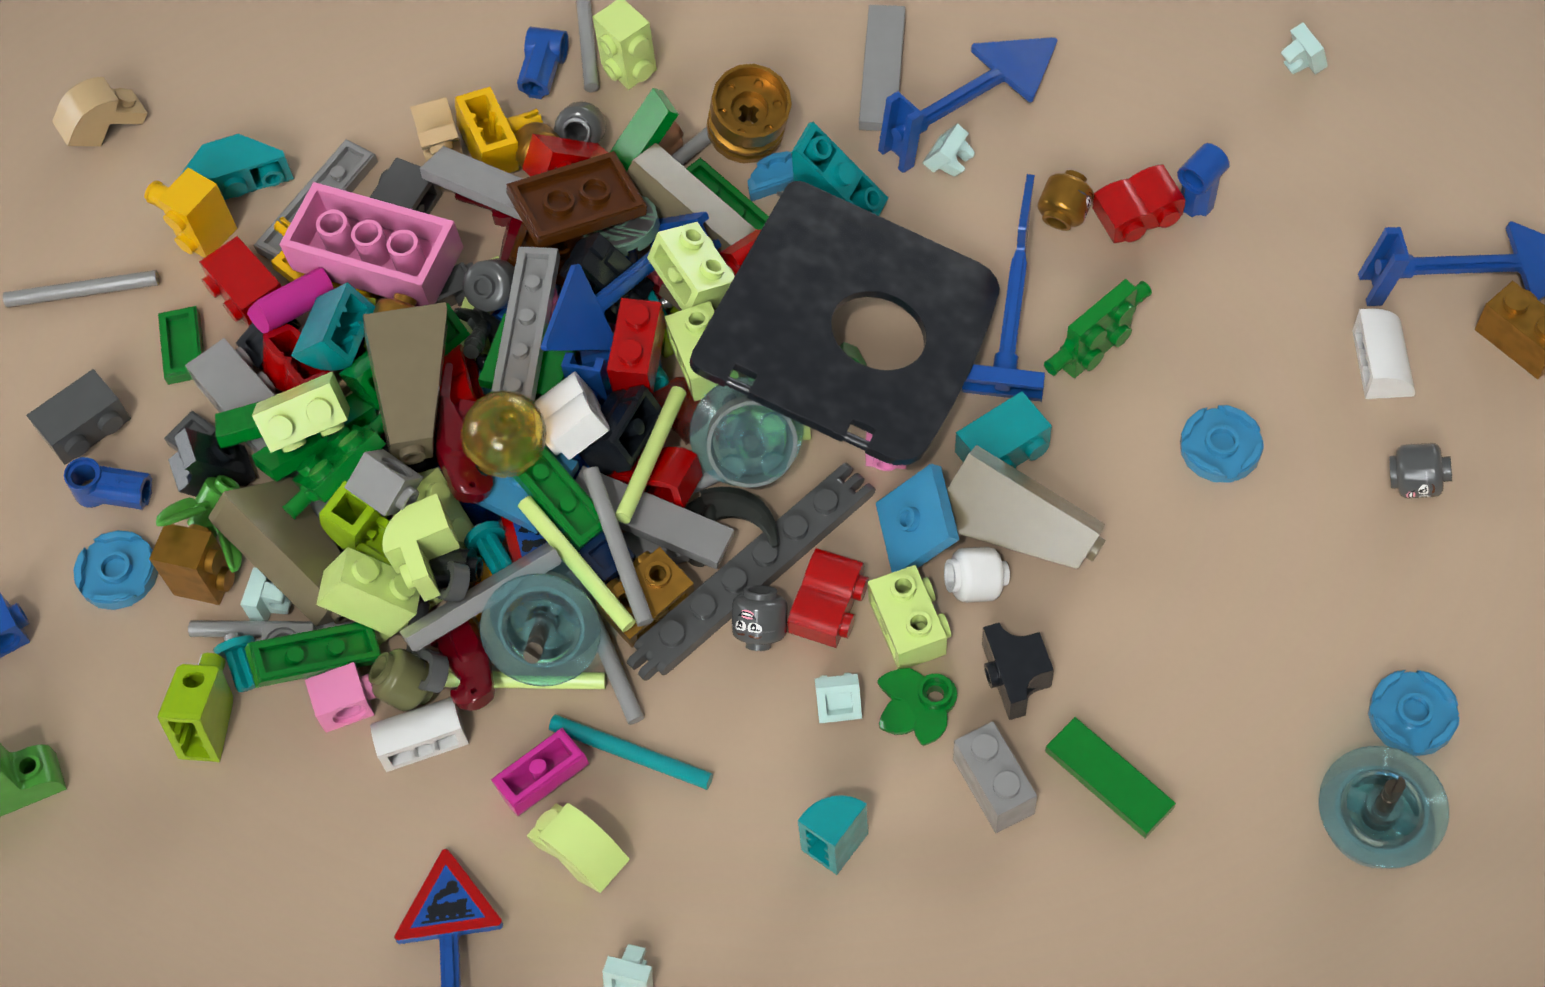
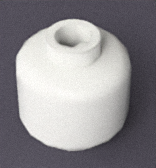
[944,547,1010,603]

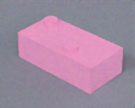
[279,182,464,306]

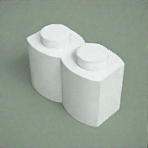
[534,371,610,460]

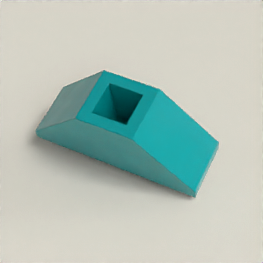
[791,122,889,216]
[179,134,294,200]

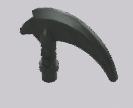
[454,308,501,359]
[684,486,779,567]

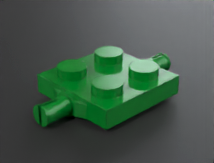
[1044,279,1152,379]
[282,413,386,520]

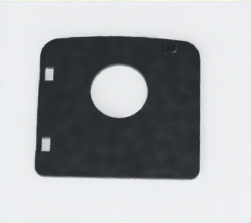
[689,181,1000,466]

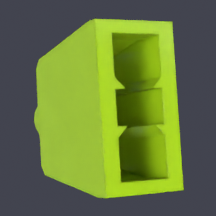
[157,653,233,762]

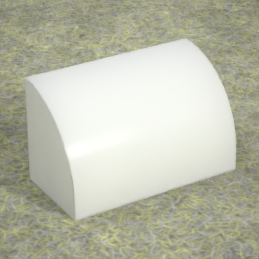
[1352,308,1415,399]
[370,697,469,772]

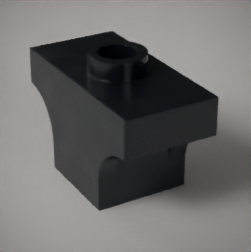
[168,428,256,497]
[982,622,1054,720]

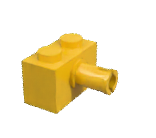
[455,87,543,173]
[144,167,237,258]

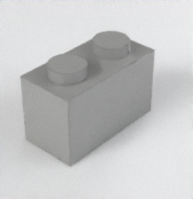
[953,722,1037,833]

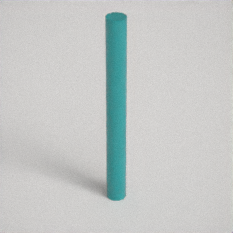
[549,714,713,790]

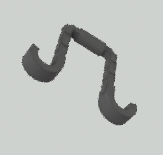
[406,561,470,693]

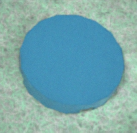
[1180,405,1264,483]
[73,530,158,610]
[1368,670,1460,756]

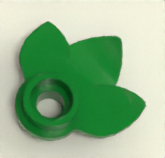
[877,668,957,746]

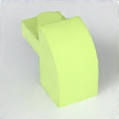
[382,493,460,602]
[527,803,630,893]

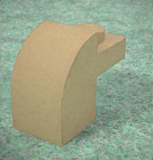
[52,77,147,146]
[410,97,463,162]

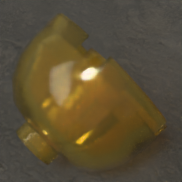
[461,390,547,478]

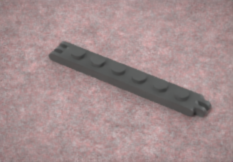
[627,463,876,681]

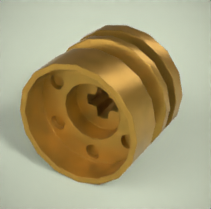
[706,64,792,164]

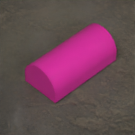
[247,267,334,333]
[491,728,589,817]

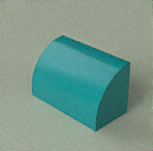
[291,282,375,371]
[798,796,868,875]

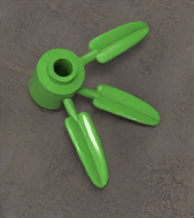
[156,475,242,573]

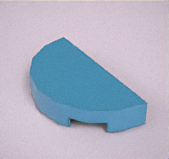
[748,151,794,201]

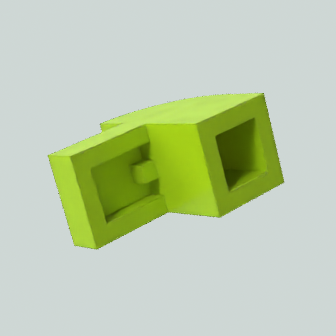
[319,480,391,566]

